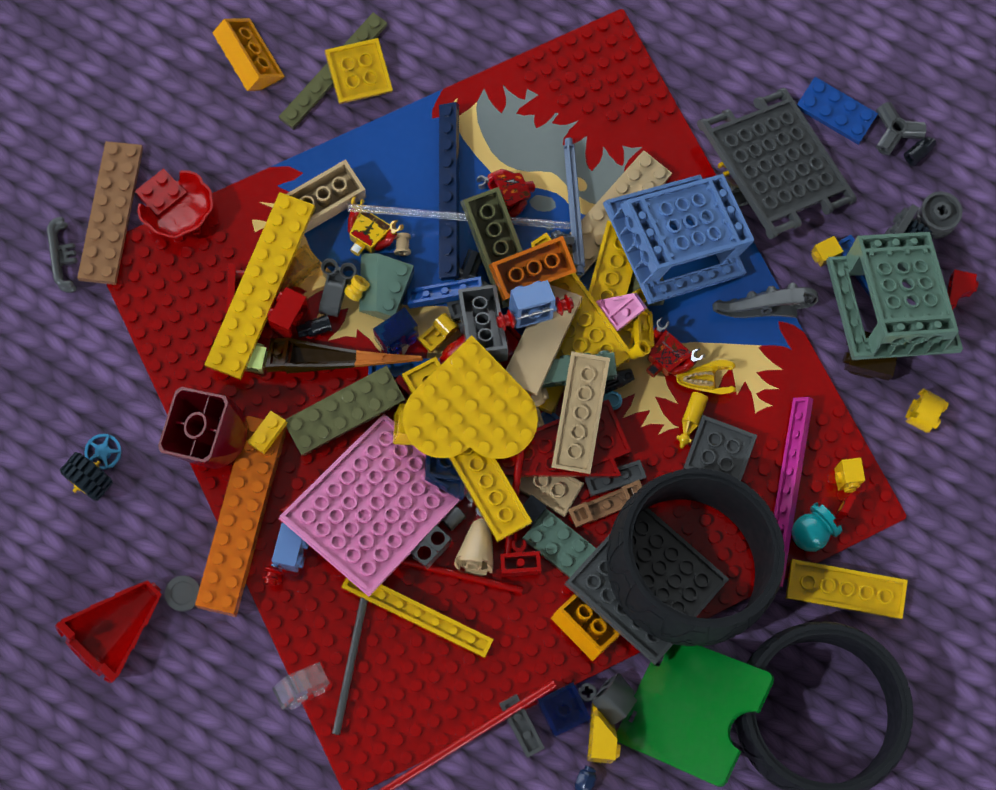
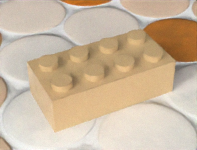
[286,159,366,234]

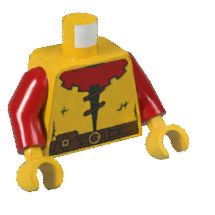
[348,196,404,256]

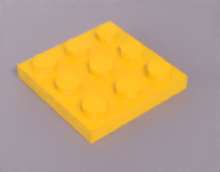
[325,38,393,104]

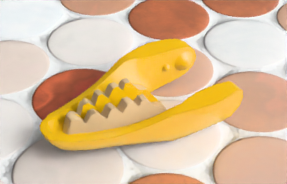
[676,360,736,395]

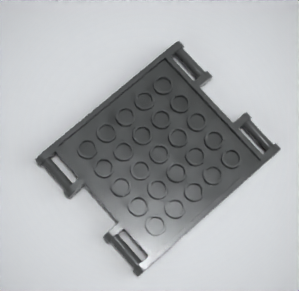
[697,88,857,239]

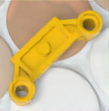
[628,288,654,360]

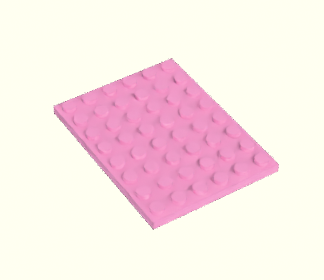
[279,414,468,597]

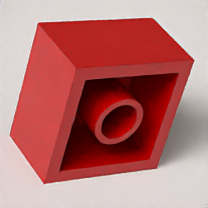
[267,287,309,338]

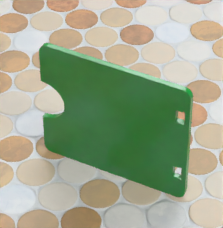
[616,644,774,787]

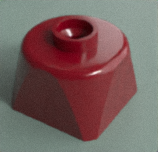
[158,387,248,469]

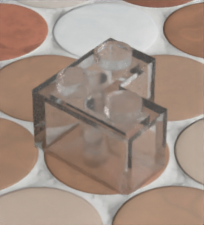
[272,662,330,710]

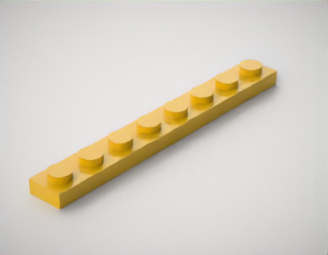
[342,578,494,658]

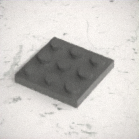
[683,415,757,481]

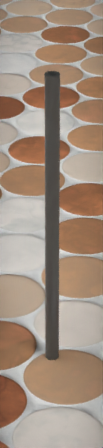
[332,597,368,735]

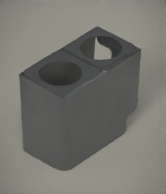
[411,525,451,569]
[592,673,637,725]

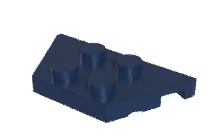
[425,455,465,500]

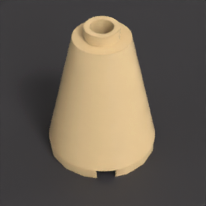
[454,518,493,576]

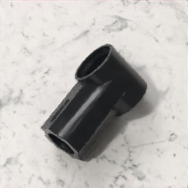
[454,249,482,281]

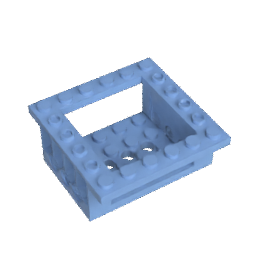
[603,174,755,305]

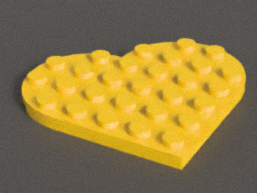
[403,335,538,459]

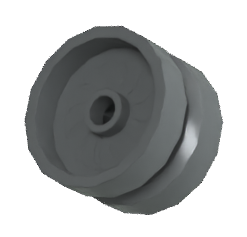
[915,191,963,239]

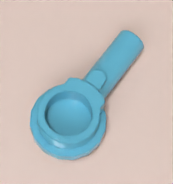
[603,391,622,410]

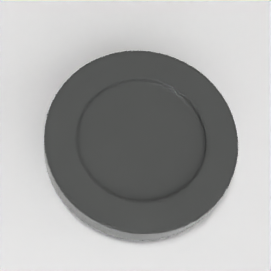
[165,576,200,612]

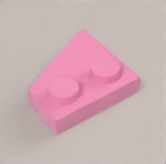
[596,293,647,331]

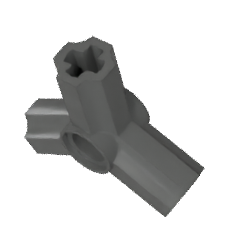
[876,102,926,155]

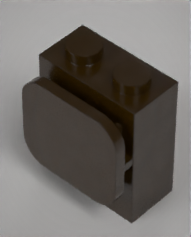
[843,331,897,381]

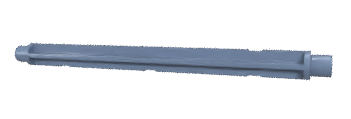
[564,138,585,275]

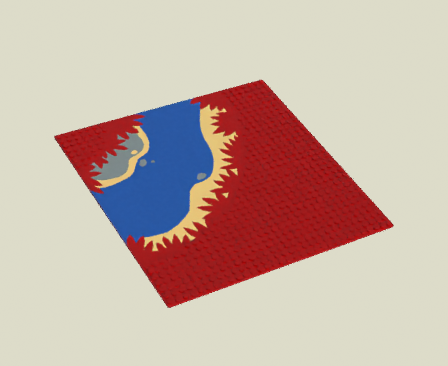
[106,9,907,790]

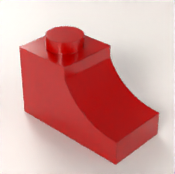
[947,269,979,310]

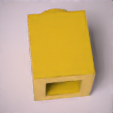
[811,236,844,267]

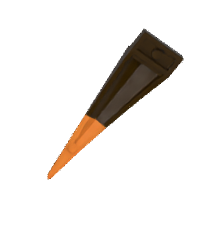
[265,338,423,374]

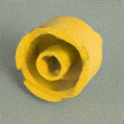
[905,388,949,433]

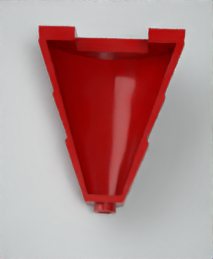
[55,580,162,683]

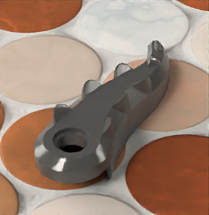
[712,283,818,318]

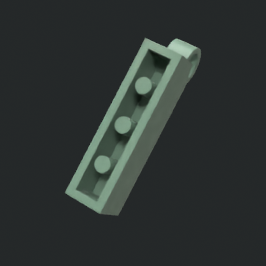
[541,350,617,388]

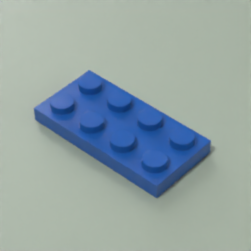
[797,77,878,145]

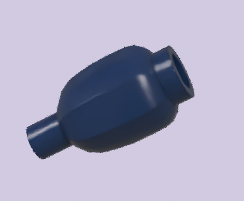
[575,765,597,790]

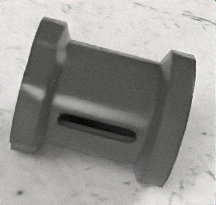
[578,683,596,703]

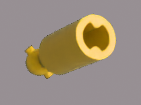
[676,392,709,449]

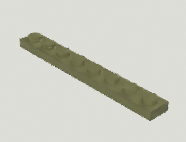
[279,12,387,130]

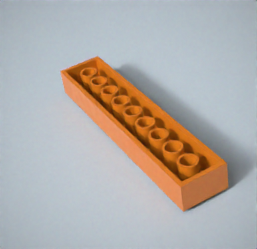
[195,416,287,617]

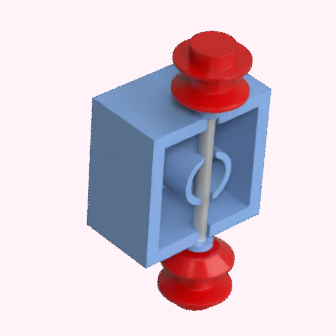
[496,280,574,331]
[262,506,309,586]

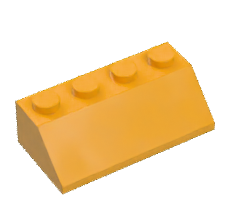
[212,18,285,91]

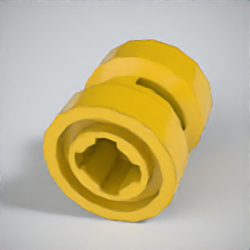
[344,275,370,302]

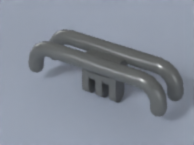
[47,217,77,293]

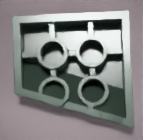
[359,253,414,324]

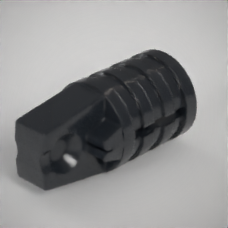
[904,136,936,166]
[296,315,332,338]
[604,368,635,394]

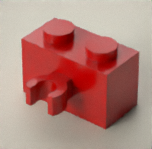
[500,540,541,577]

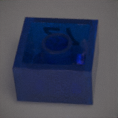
[373,307,419,354]
[536,682,591,738]

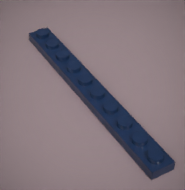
[439,102,460,281]

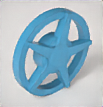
[84,434,122,470]

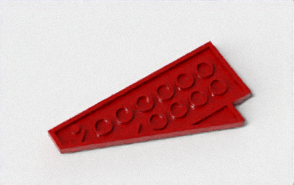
[496,399,632,478]

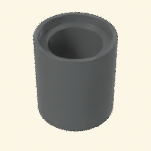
[442,505,466,531]

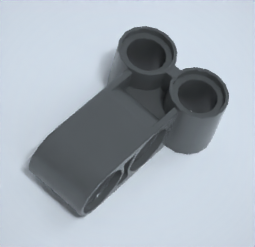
[319,258,358,317]

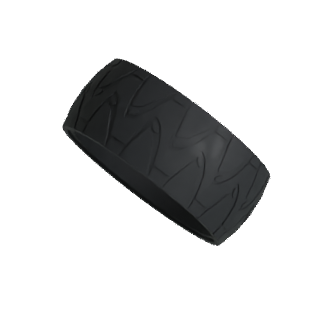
[607,468,785,646]
[734,621,913,790]

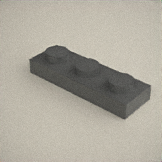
[585,460,647,497]
[499,694,545,758]

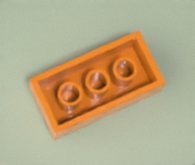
[488,236,577,301]

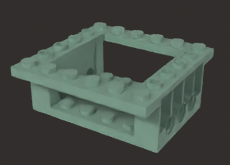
[826,232,963,360]

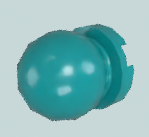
[791,502,843,552]

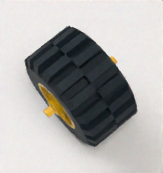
[60,452,113,501]

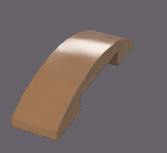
[568,480,643,528]

